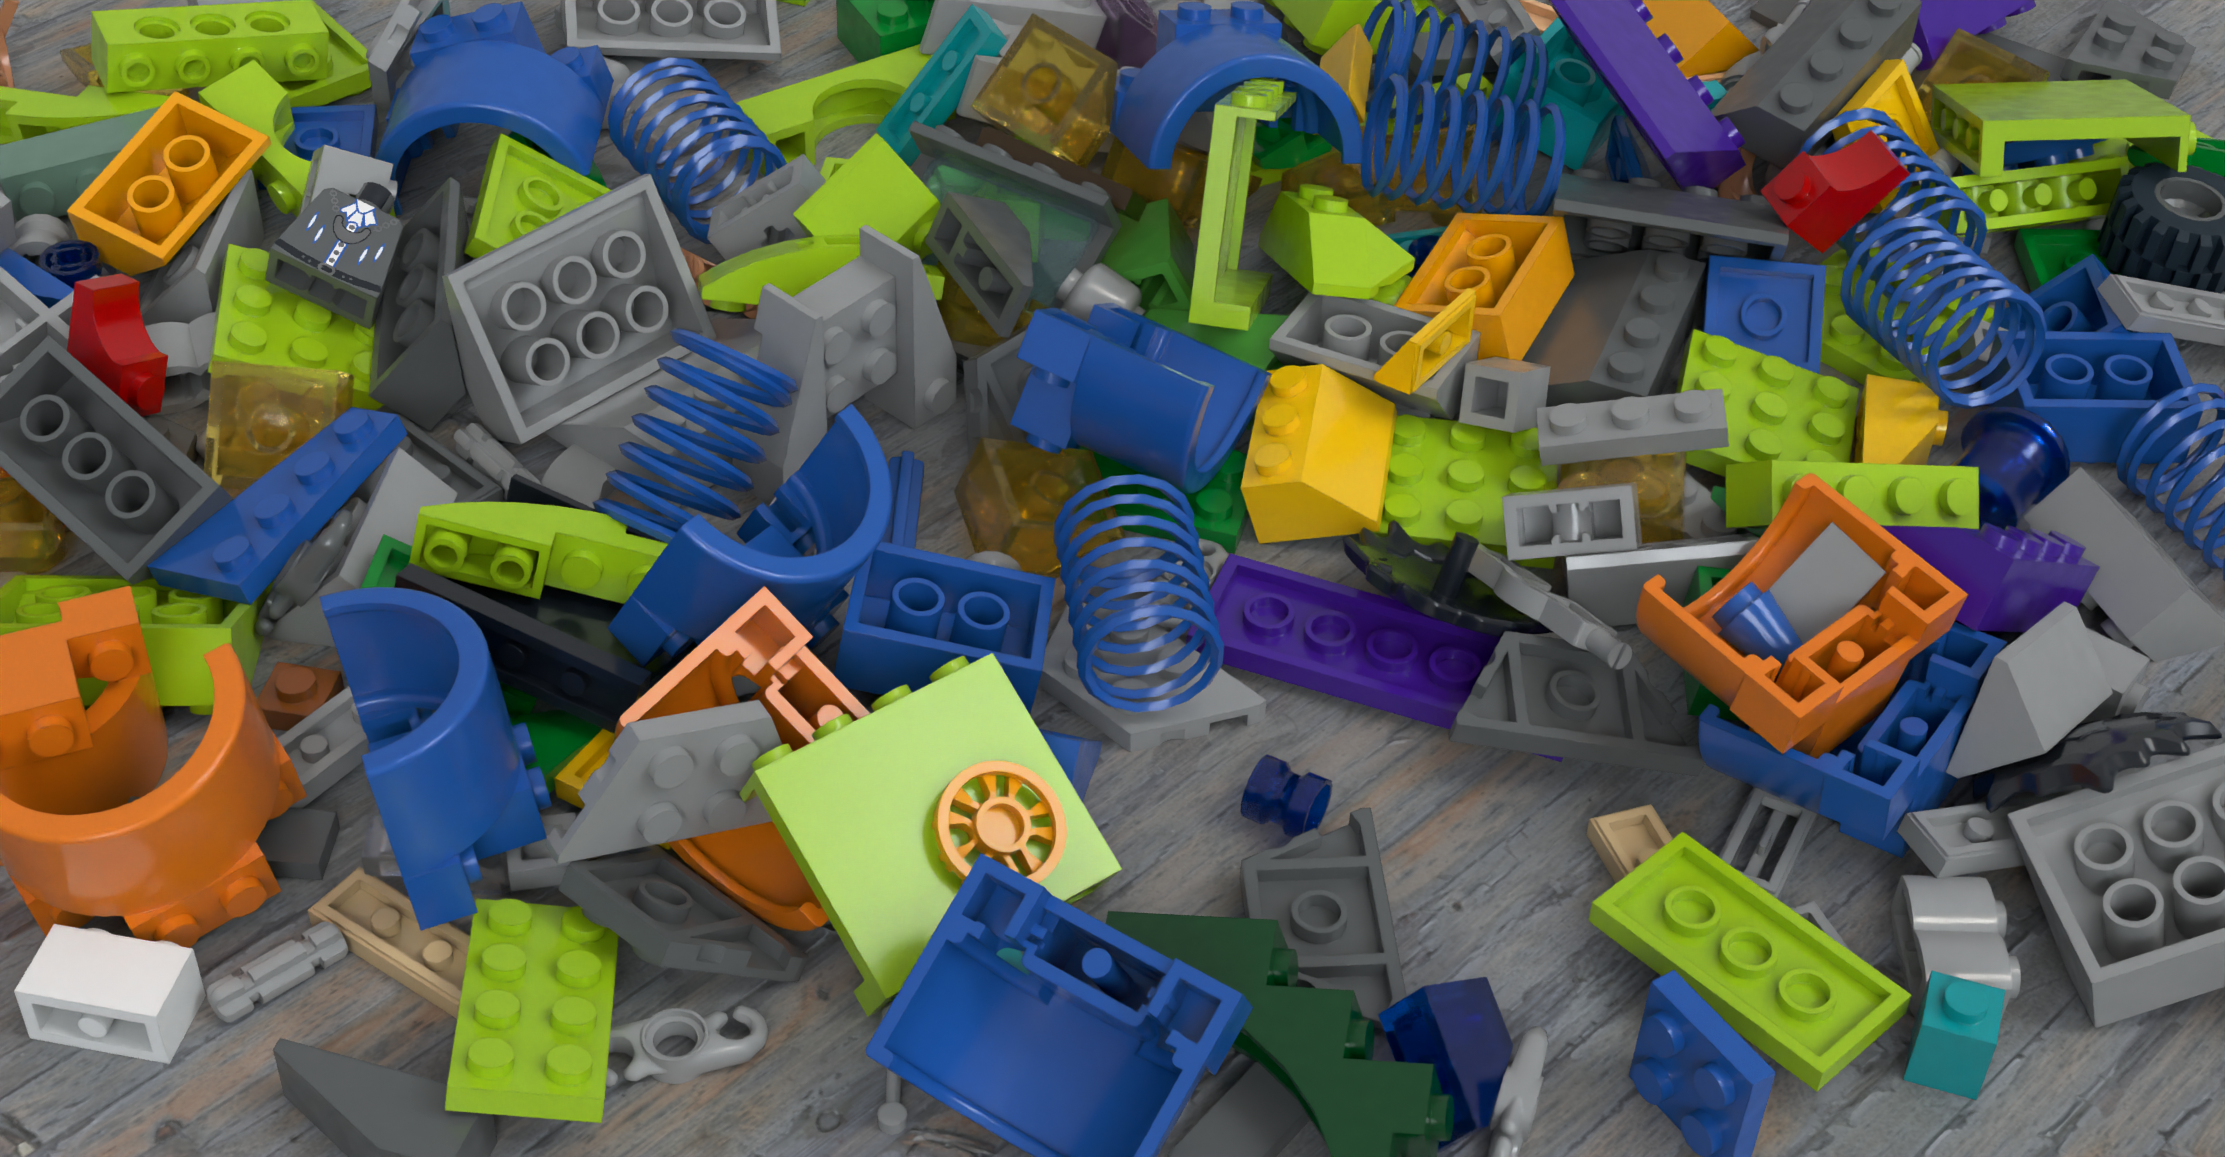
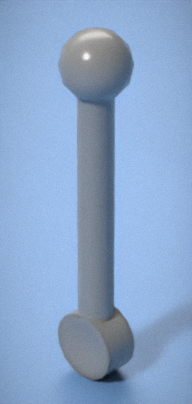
[877,1001,908,1135]

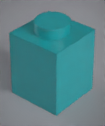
[1903,970,2005,1100]

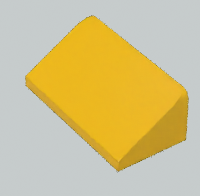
[1313,24,1373,135]
[1373,288,1477,395]

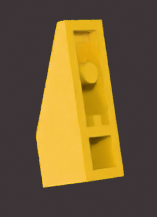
[1853,374,1948,465]

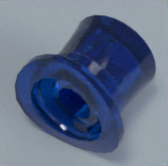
[1949,406,2070,530]

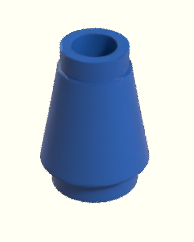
[1712,582,1803,679]

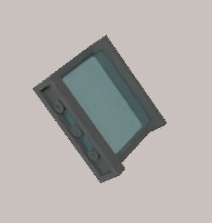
[909,121,1122,375]

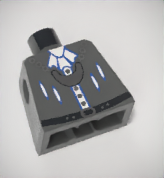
[265,182,404,329]

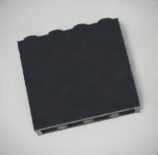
[394,474,698,733]

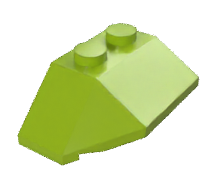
[1258,184,1415,300]

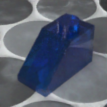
[1378,977,1513,1153]

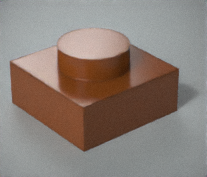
[257,662,344,731]

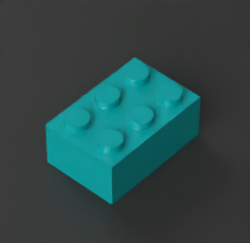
[1495,17,1627,170]

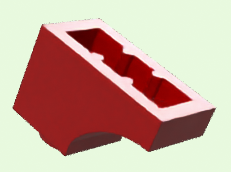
[1760,130,1910,254]
[67,273,168,417]

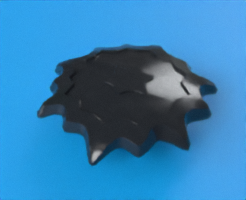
[1342,520,1554,637]
[1973,712,2222,813]

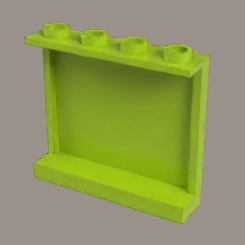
[1188,77,1297,331]
[1930,79,2197,177]
[739,653,1122,1017]

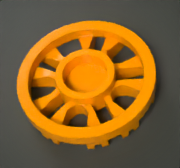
[932,761,1067,884]

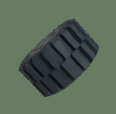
[2097,162,2225,294]

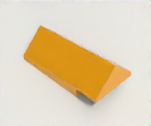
[1642,0,1760,77]

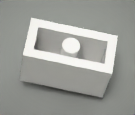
[14,924,206,1064]

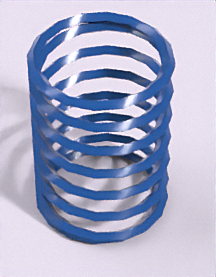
[1363,0,1549,145]
[608,57,787,244]
[1361,73,1566,216]
[1796,108,1987,304]
[1840,216,2047,409]
[592,328,798,543]
[2116,383,2225,581]
[1054,474,1224,712]

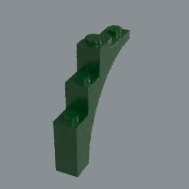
[1105,911,1454,1157]

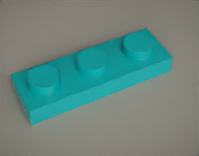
[876,4,1008,166]

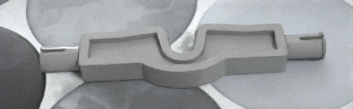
[1468,543,1632,670]

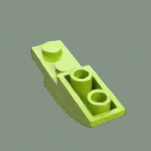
[0,85,170,144]
[697,234,945,312]
[409,502,668,604]

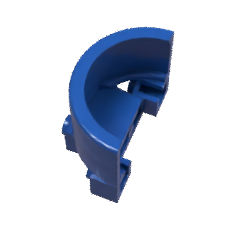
[375,1,614,216]
[1099,1,1363,169]
[1010,303,1272,494]
[607,404,892,667]
[319,587,552,931]
[1698,622,2007,858]
[866,853,1253,1157]

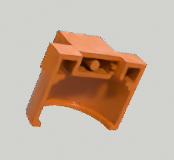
[1636,473,1968,759]
[0,586,168,866]
[614,586,870,931]
[0,643,307,948]

